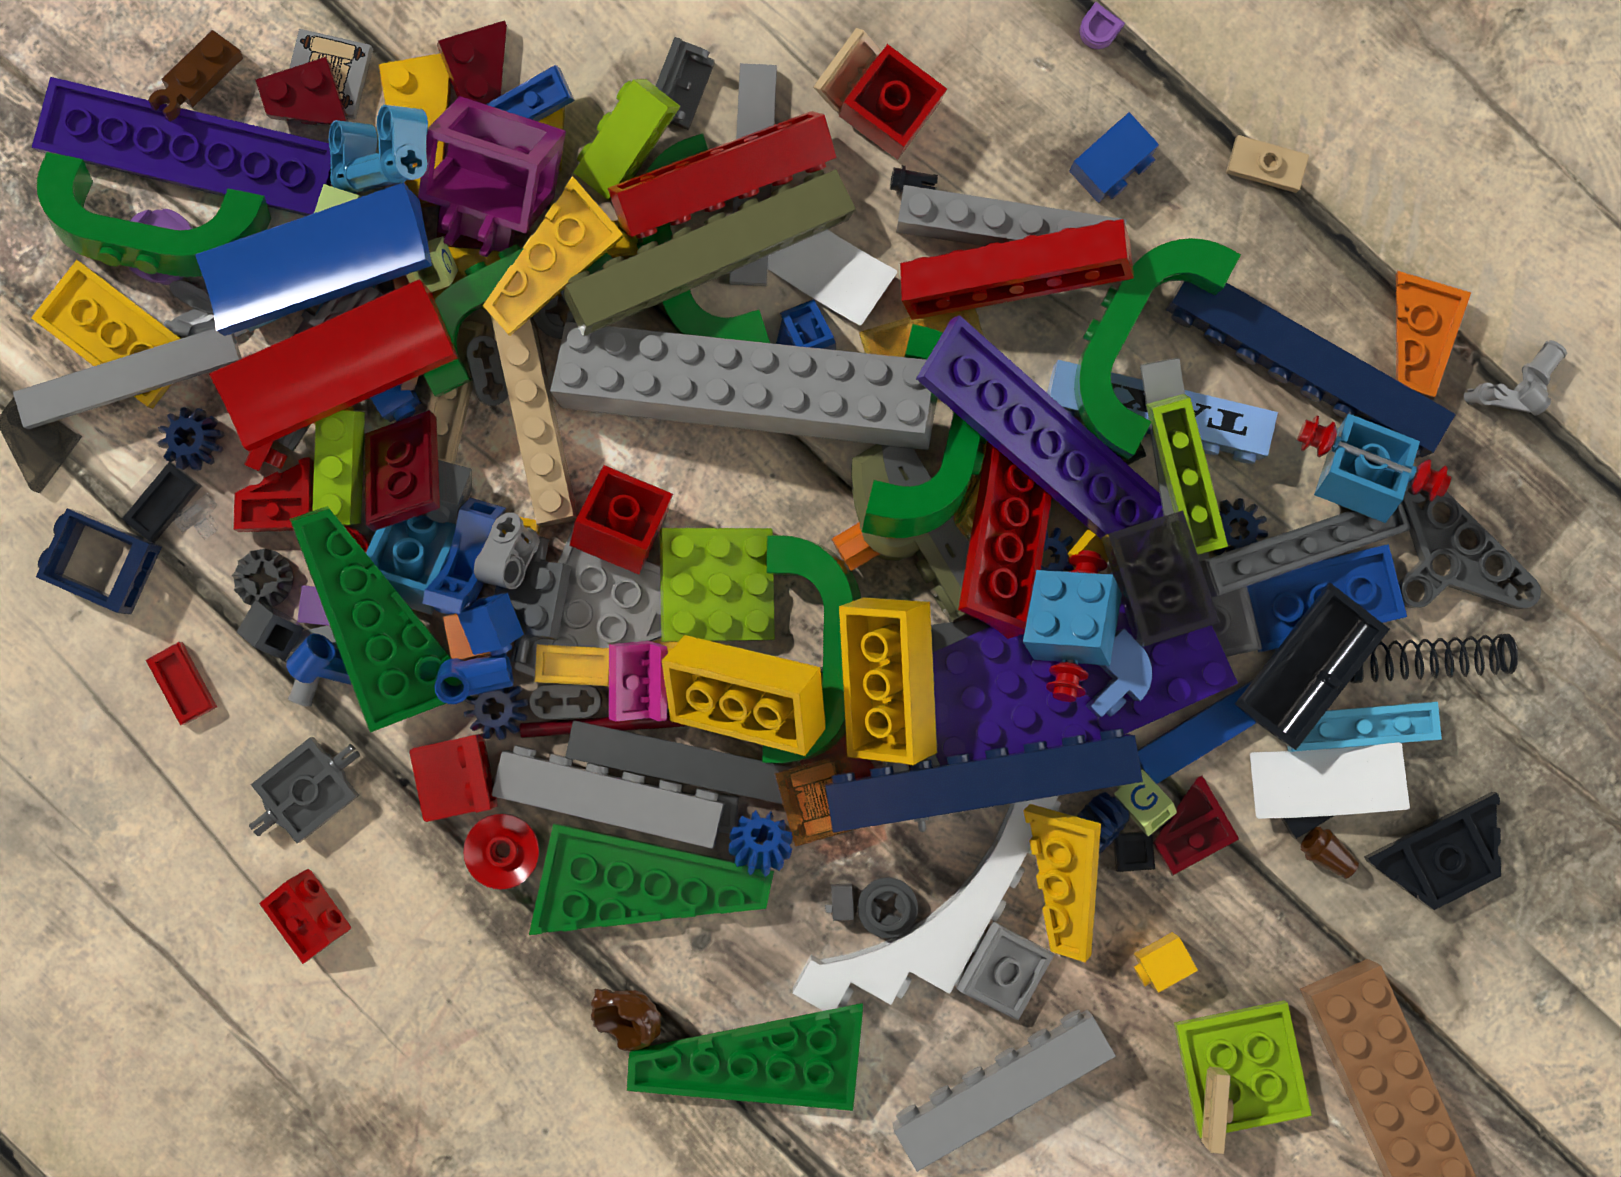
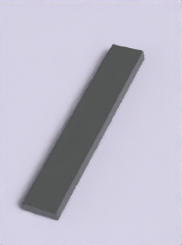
[1199,502,1412,598]
[565,720,794,805]

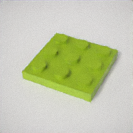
[659,528,775,642]
[1174,1000,1312,1138]

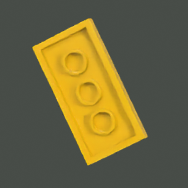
[31,259,182,409]

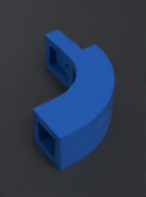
[422,497,506,614]

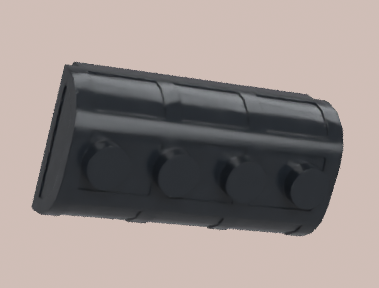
[1235,583,1390,750]

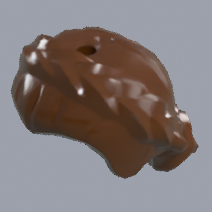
[591,988,661,1051]

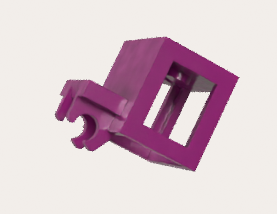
[418,96,566,257]

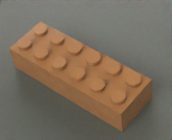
[1300,959,1476,1177]

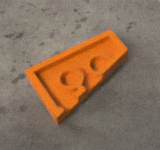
[1396,271,1471,400]

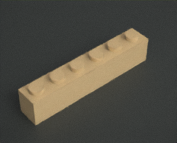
[491,316,578,528]

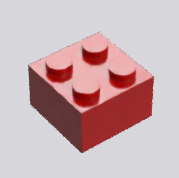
[839,44,947,160]
[569,465,673,575]

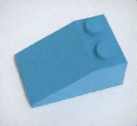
[366,515,456,615]

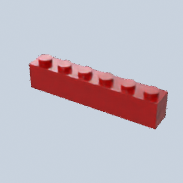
[608,111,837,239]
[900,219,1134,320]

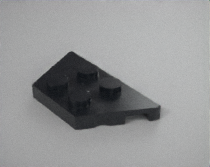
[1364,792,1501,910]

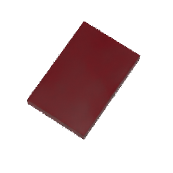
[365,410,440,531]

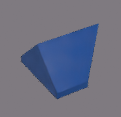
[776,299,836,350]

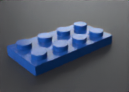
[1247,544,1407,652]

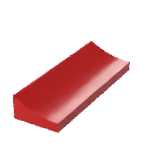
[209,279,458,452]
[958,441,1052,639]

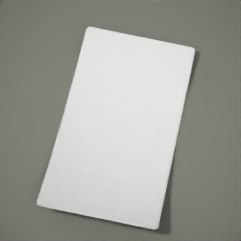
[768,230,897,325]
[1250,742,1410,819]

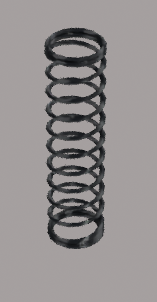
[1350,634,1518,684]

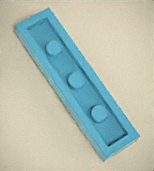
[1287,702,1442,752]

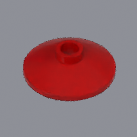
[463,813,539,890]

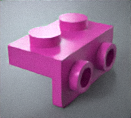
[609,641,668,721]

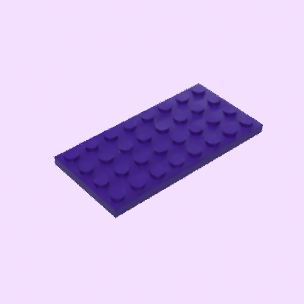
[932,544,1238,765]

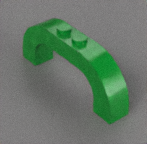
[637,133,770,343]
[37,152,271,277]
[1074,238,1241,460]
[424,244,613,397]
[862,324,987,538]
[762,536,861,763]

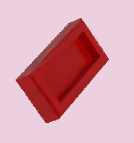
[146,642,217,725]

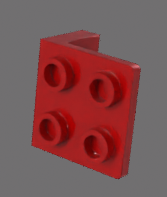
[409,733,498,822]

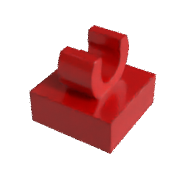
[244,441,288,471]

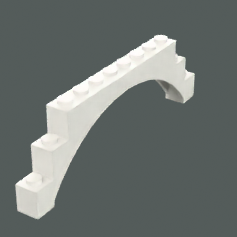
[792,796,1061,1011]

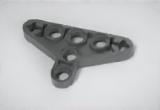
[1399,482,1541,609]

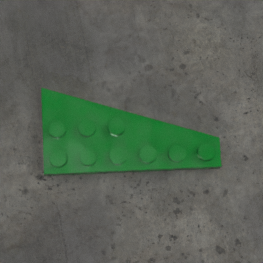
[290,506,462,733]
[529,823,774,935]
[627,1003,863,1111]

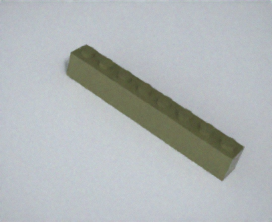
[563,169,856,336]

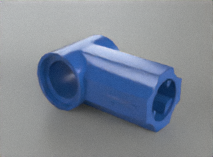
[286,633,351,685]
[434,653,514,704]

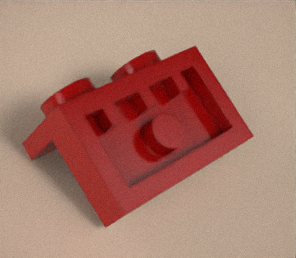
[259,869,351,964]

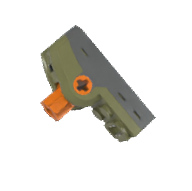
[831,444,970,622]

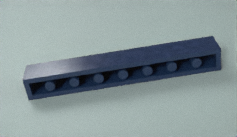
[1165,281,1456,458]
[825,728,1143,833]

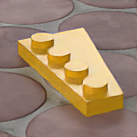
[379,53,451,208]
[483,176,624,336]
[1023,804,1101,963]

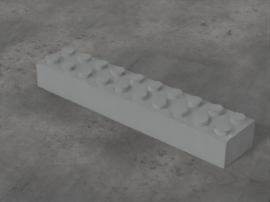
[550,322,937,450]

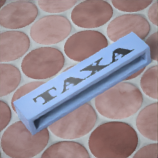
[1047,360,1278,464]

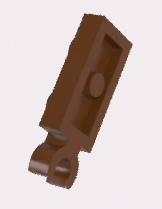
[148,30,243,121]

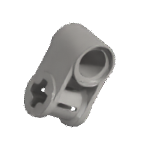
[474,513,540,589]

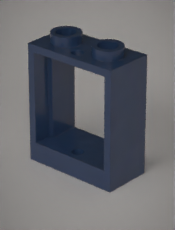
[36,508,162,615]

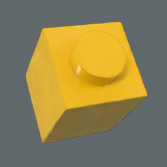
[1133,932,1198,993]

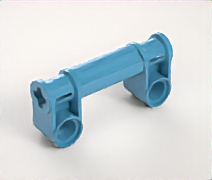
[329,105,428,194]

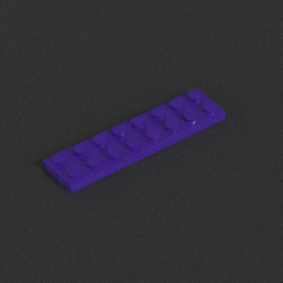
[32,77,331,216]
[916,315,1164,564]

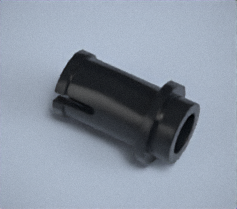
[890,165,938,195]

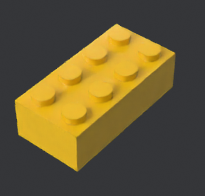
[839,597,937,765]
[662,635,826,756]

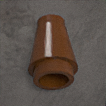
[1301,827,1359,879]

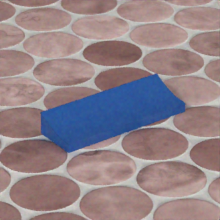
[195,182,432,336]

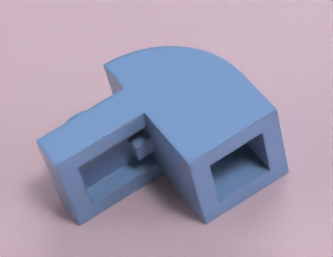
[1085,629,1152,717]

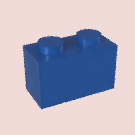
[1069,112,1159,203]

